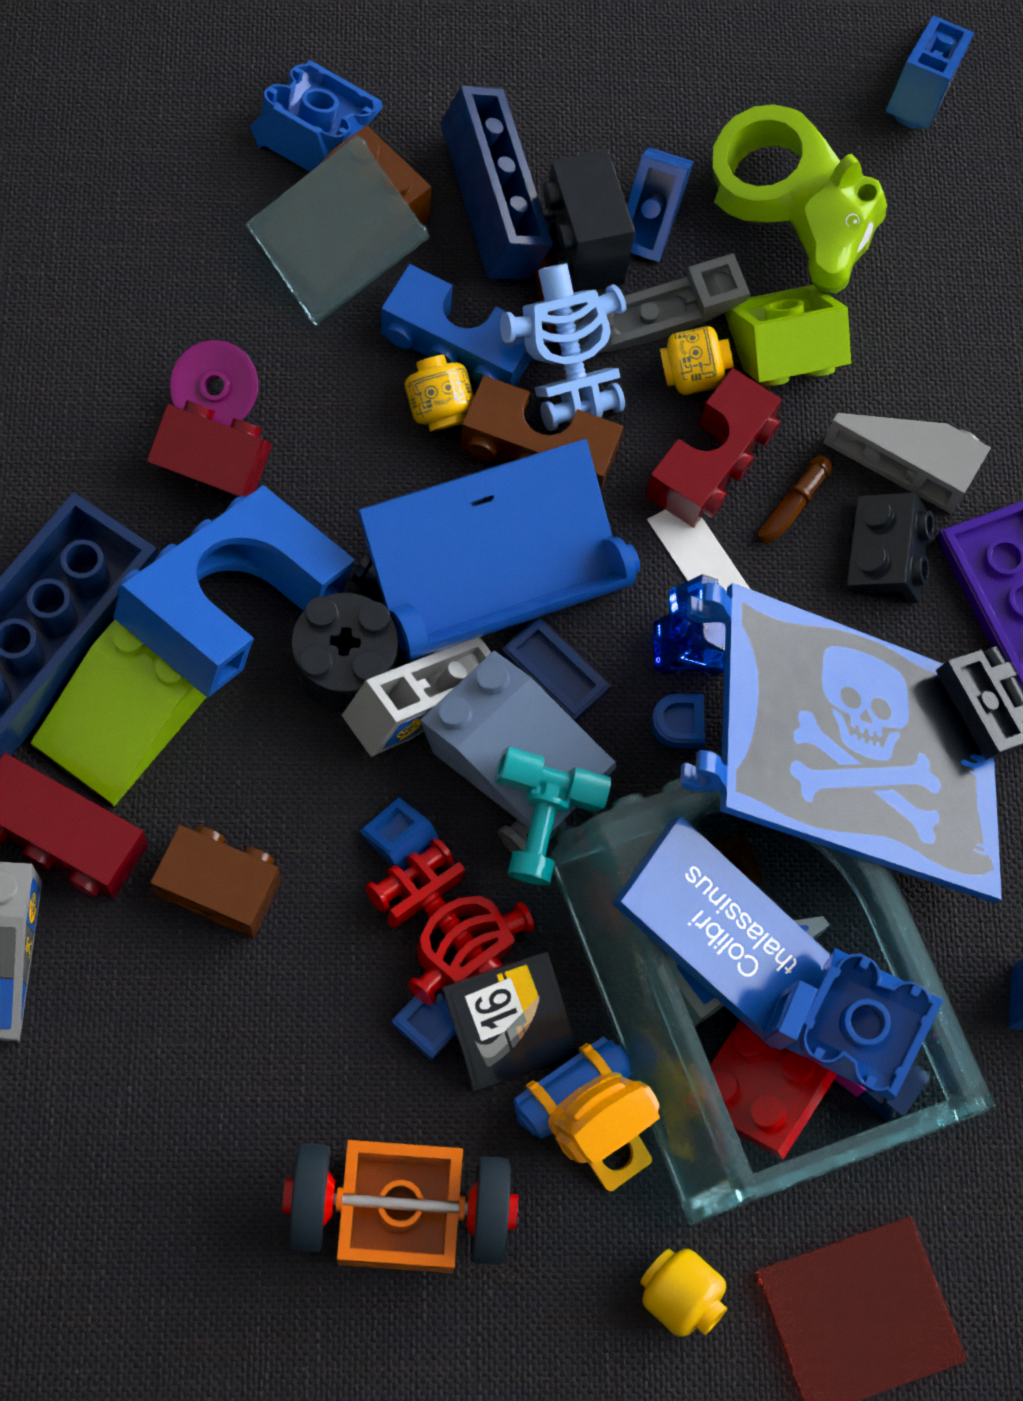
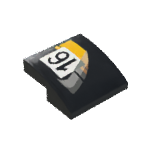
[440,951,577,1092]

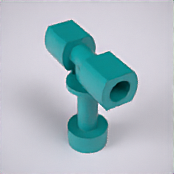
[495,746,611,886]

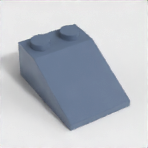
[420,651,617,832]

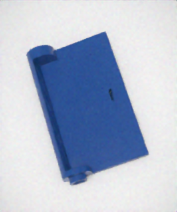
[357,439,640,661]

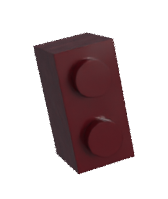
[147,400,273,497]

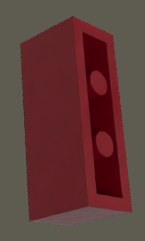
[0,752,149,899]

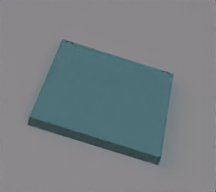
[246,134,430,325]

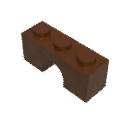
[460,375,624,491]

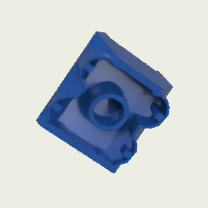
[250,60,383,173]
[785,948,943,1101]

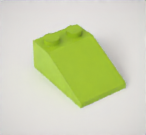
[31,620,207,807]

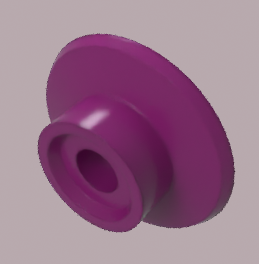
[170,340,258,427]

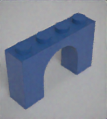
[113,485,355,698]

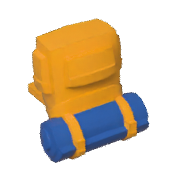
[513,1036,660,1191]

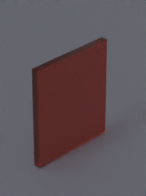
[756,1217,968,1401]

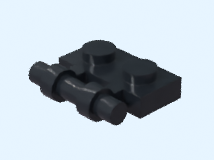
[936,646,1023,761]

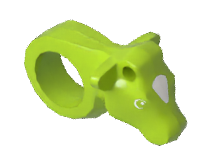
[713,104,887,294]

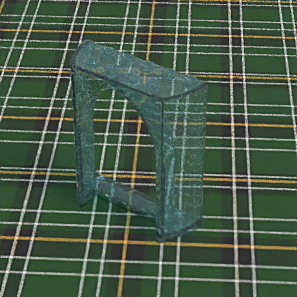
[548,778,996,1225]

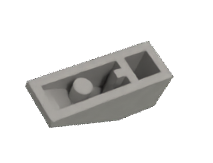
[823,413,991,514]

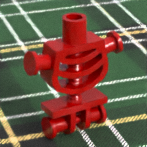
[365,838,535,1006]

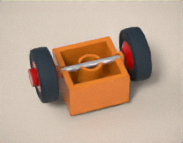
[282,1140,518,1273]

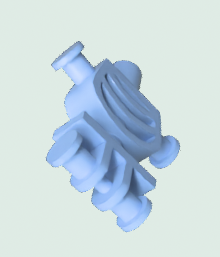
[500,263,626,431]

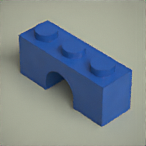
[381,264,532,386]

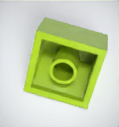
[724,285,851,386]

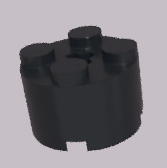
[292,593,398,713]

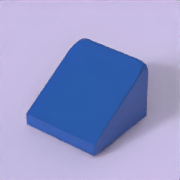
[360,797,439,871]

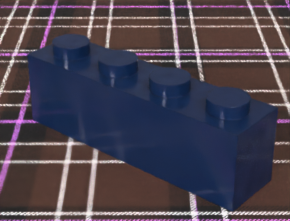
[440,86,553,279]

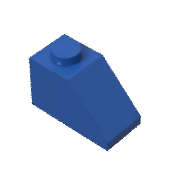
[627,147,694,262]

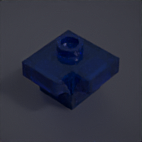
[653,574,726,675]

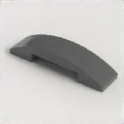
[550,253,750,353]

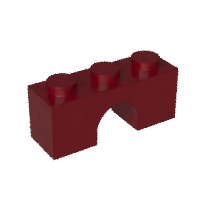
[645,368,782,528]

